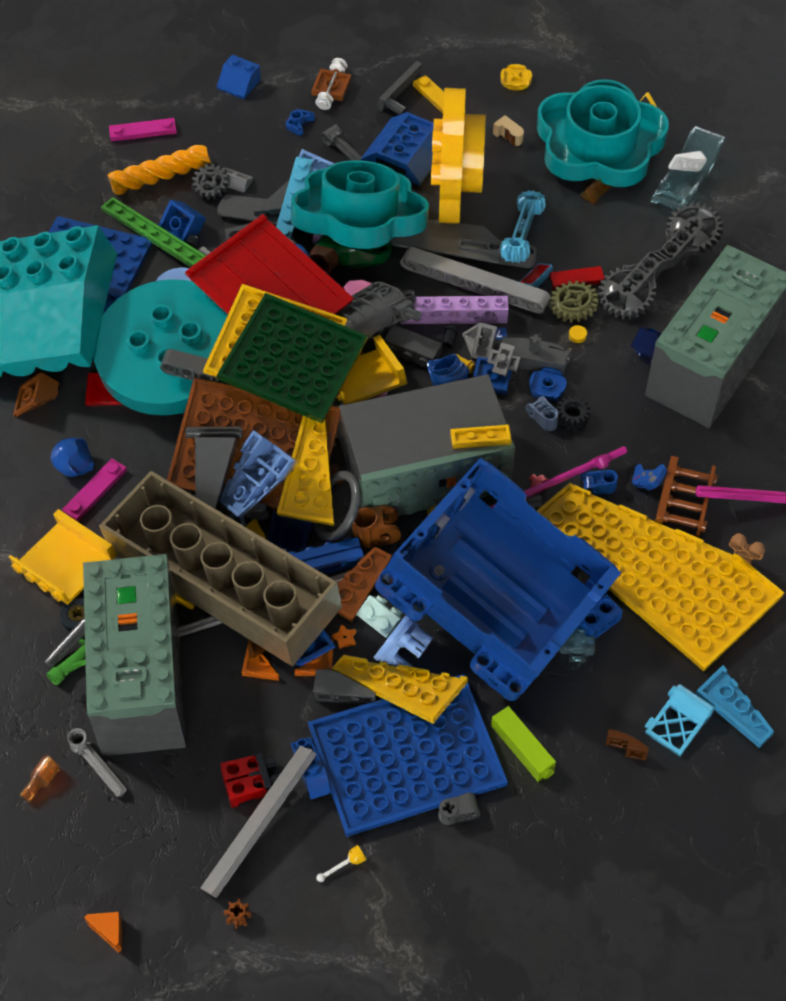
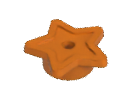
[331,625,357,649]

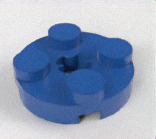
[529,367,566,402]

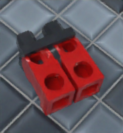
[220,753,280,808]

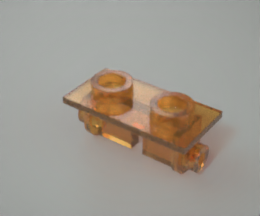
[580,178,612,204]

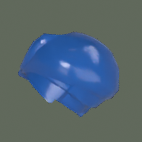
[427,354,469,386]
[50,437,95,477]

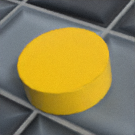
[569,325,587,343]

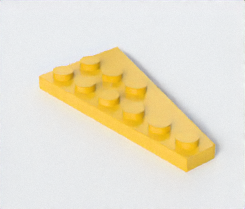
[277,416,334,526]
[332,655,468,724]

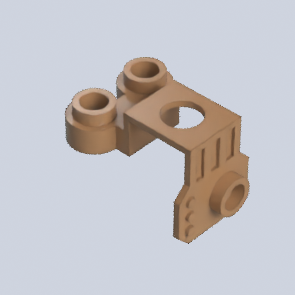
[729,533,765,564]

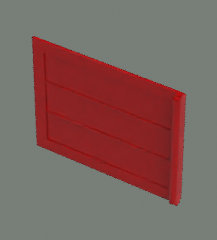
[185,214,354,315]

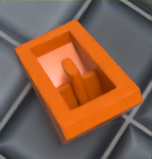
[84,912,122,953]

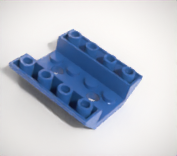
[361,112,434,186]

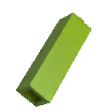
[491,706,556,781]

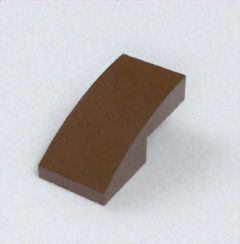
[605,729,649,761]

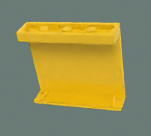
[336,335,408,405]
[9,509,117,605]

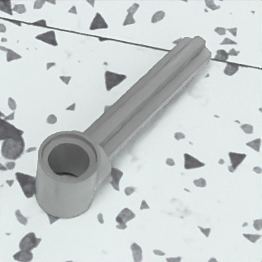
[67,728,127,797]

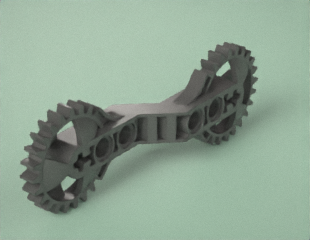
[598,202,723,320]

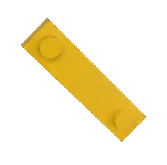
[413,75,444,113]

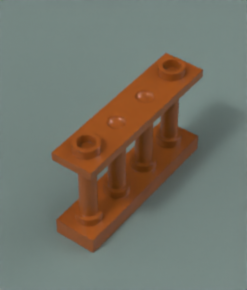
[655,456,718,538]

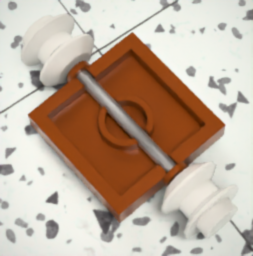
[311,58,351,110]

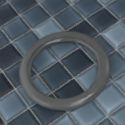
[312,471,361,541]

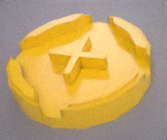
[500,64,532,91]

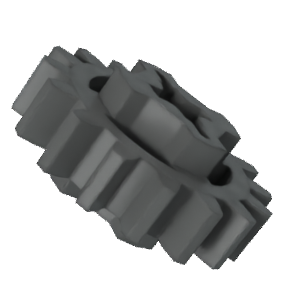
[192,163,229,200]

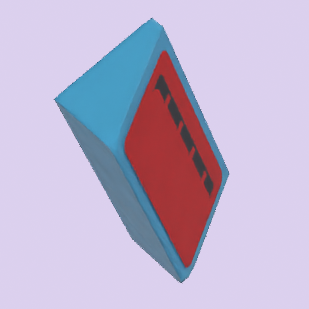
[519,263,553,288]

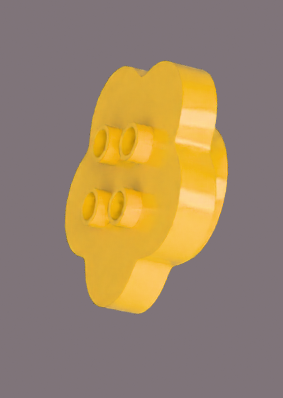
[431,88,486,224]

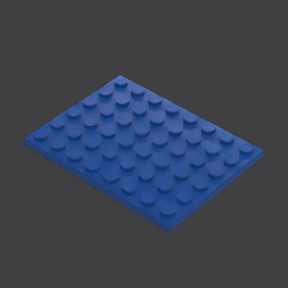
[308,674,508,837]

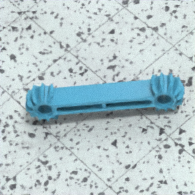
[500,190,546,263]

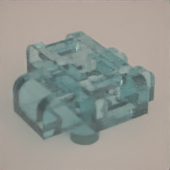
[560,630,595,664]

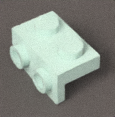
[356,595,403,638]

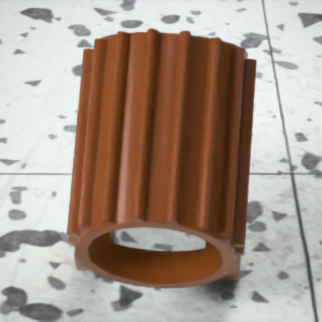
[352,505,401,548]

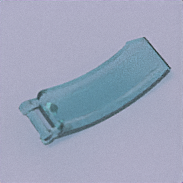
[651,126,726,210]

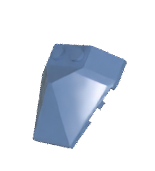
[219,430,298,518]

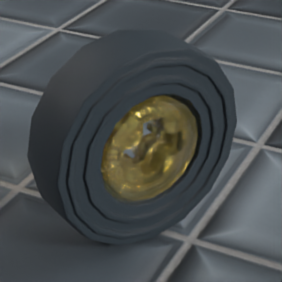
[60,598,85,632]

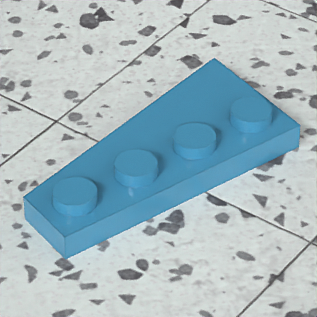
[696,665,774,748]

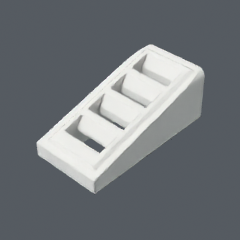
[668,151,707,172]

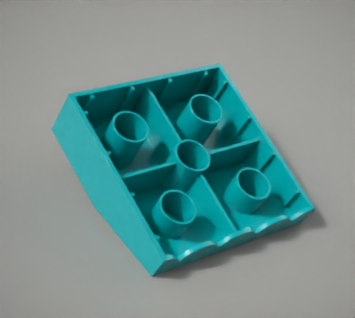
[0,225,117,377]

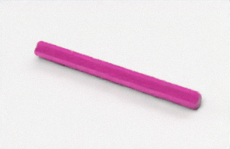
[696,485,786,503]

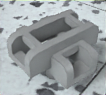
[487,342,521,376]

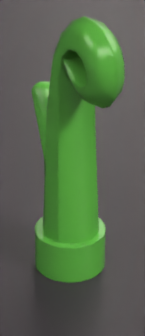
[46,635,86,685]

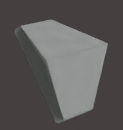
[462,322,497,359]

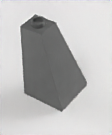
[195,437,238,508]

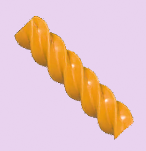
[108,145,211,195]

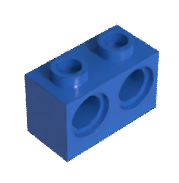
[577,595,623,642]

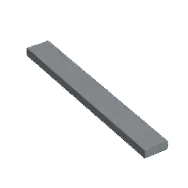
[201,746,317,898]

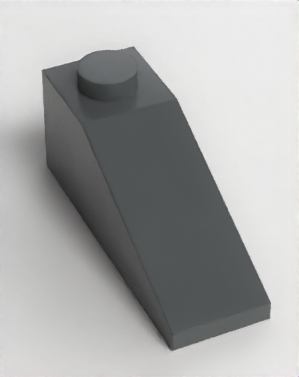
[313,669,376,705]

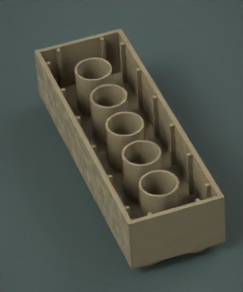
[99,471,342,667]

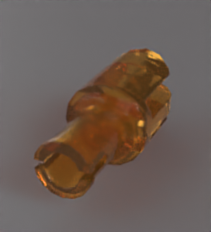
[19,755,60,802]

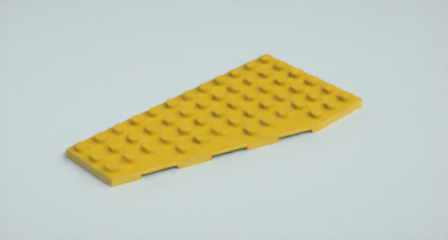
[537,483,784,671]

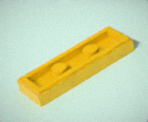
[450,425,512,449]

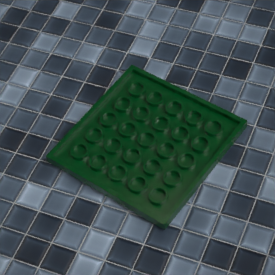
[217,293,368,424]

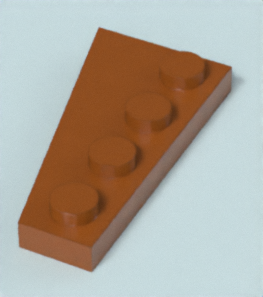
[337,547,392,622]

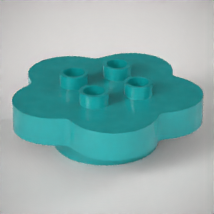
[537,79,669,187]
[291,160,429,249]

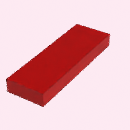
[549,266,605,290]

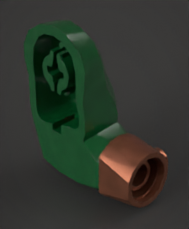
[309,235,392,274]

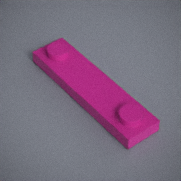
[109,118,177,142]
[62,458,127,522]

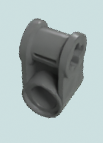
[438,793,481,825]

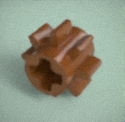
[224,899,252,929]

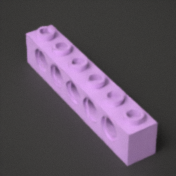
[401,296,508,324]

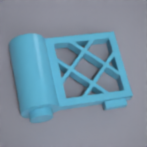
[644,684,715,757]

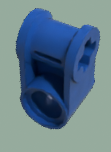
[580,470,618,495]

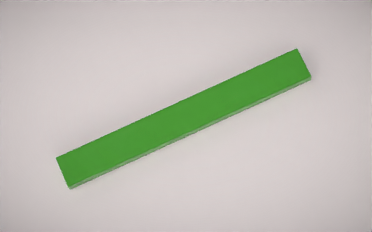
[101,197,206,267]

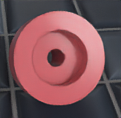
[529,474,548,493]

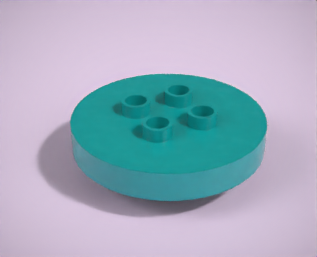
[93,279,228,415]

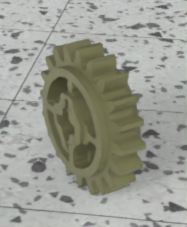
[550,280,599,323]

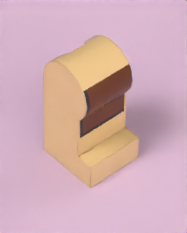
[493,115,524,146]

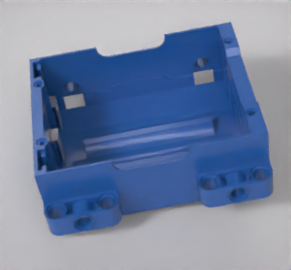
[375,458,621,701]

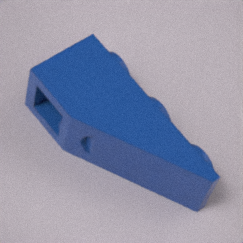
[290,737,331,799]

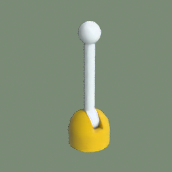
[316,845,366,882]

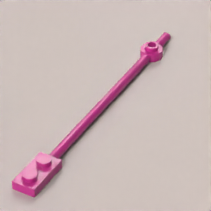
[489,446,627,509]

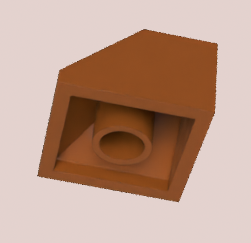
[13,372,59,417]

